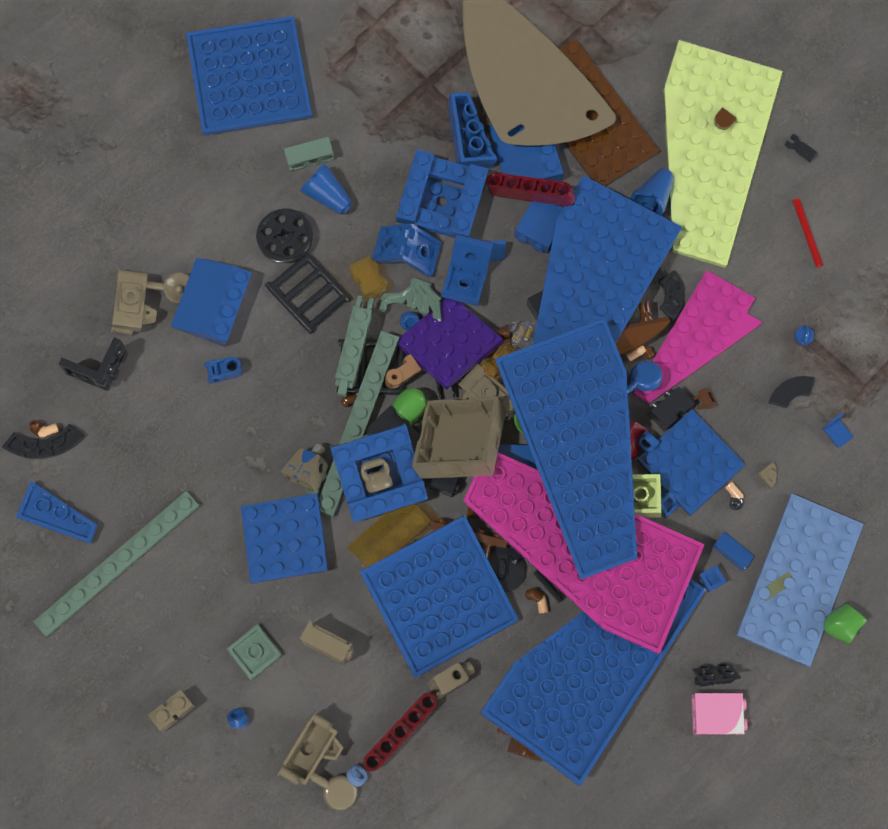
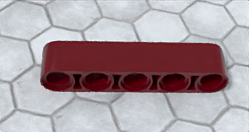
[486,173,576,206]
[363,693,437,772]

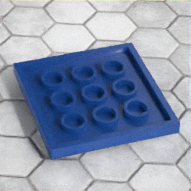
[637,409,745,516]
[241,493,329,584]

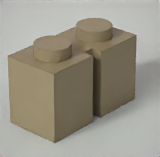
[148,689,195,732]

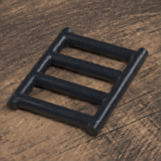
[265,252,351,334]
[336,339,406,395]

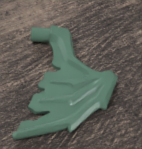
[378,277,441,322]

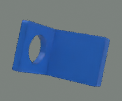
[822,413,853,448]

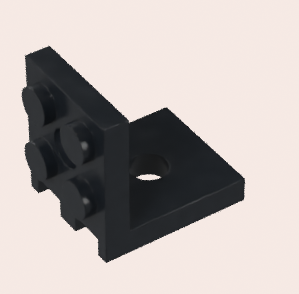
[59,337,128,391]

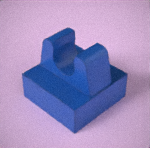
[698,565,726,593]

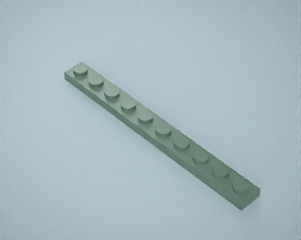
[319,331,399,517]
[33,491,200,637]

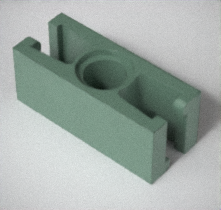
[284,137,334,172]

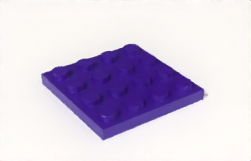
[397,298,503,390]

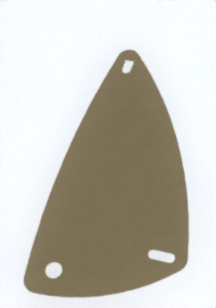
[463,0,616,145]

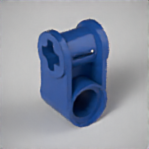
[204,357,243,384]

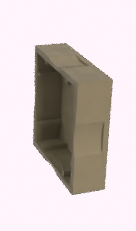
[412,396,506,479]

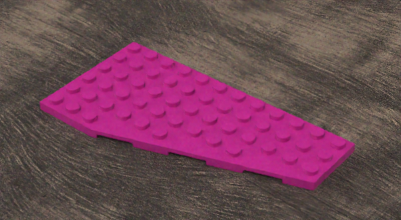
[463,453,705,654]

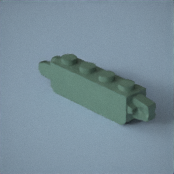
[335,295,374,398]

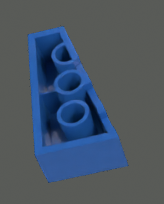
[447,92,497,168]

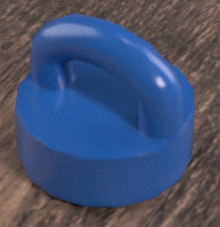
[400,311,419,331]
[794,325,814,346]
[638,430,659,452]
[227,708,249,729]

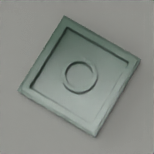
[227,624,283,680]

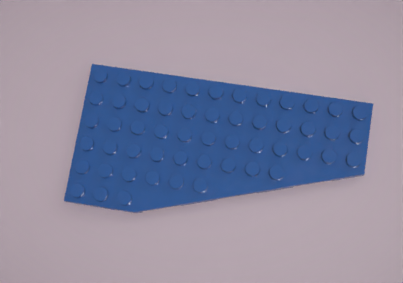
[533,175,682,345]
[495,318,637,580]
[480,579,706,786]

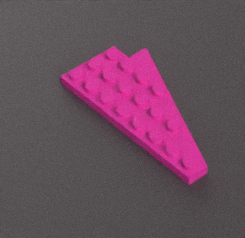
[633,270,762,404]

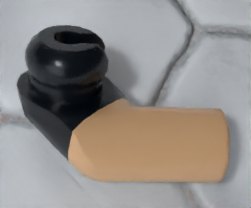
[725,482,744,510]

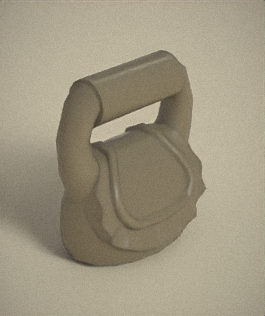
[361,457,393,493]

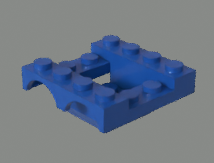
[396,149,488,238]
[330,423,428,523]

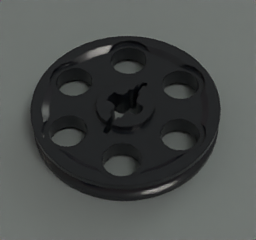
[256,208,313,263]

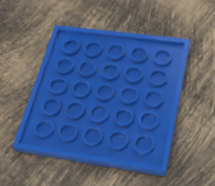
[186,16,312,135]
[359,515,519,677]

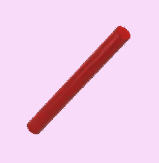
[792,198,823,268]

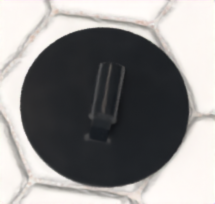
[488,547,525,593]

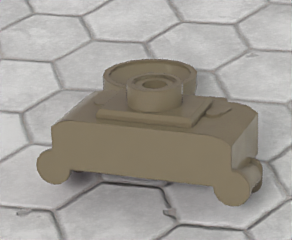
[111,268,189,336]
[458,364,516,421]
[276,711,357,810]

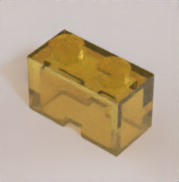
[349,256,388,303]

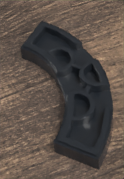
[2,424,85,459]

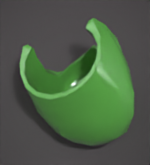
[391,387,426,426]
[823,603,867,644]

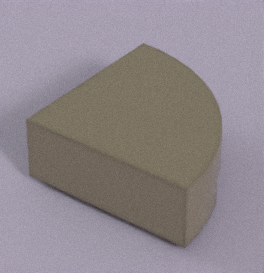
[757,462,777,489]

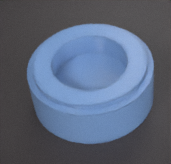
[347,765,367,787]

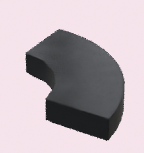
[659,270,684,321]
[768,376,815,408]

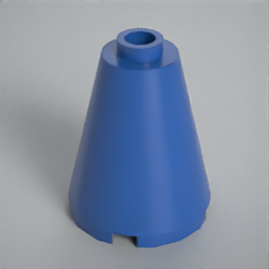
[300,164,352,214]
[630,169,674,216]

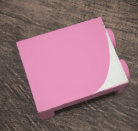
[692,693,747,735]

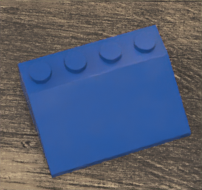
[488,124,563,181]
[171,258,252,347]

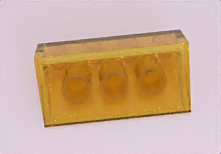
[347,504,431,568]

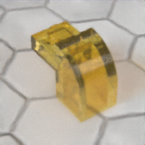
[480,344,517,381]

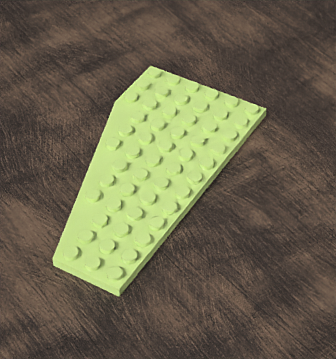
[663,40,783,268]

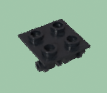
[692,663,741,687]

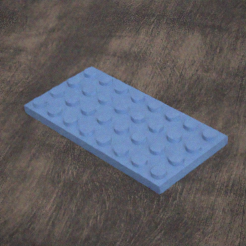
[736,494,864,667]

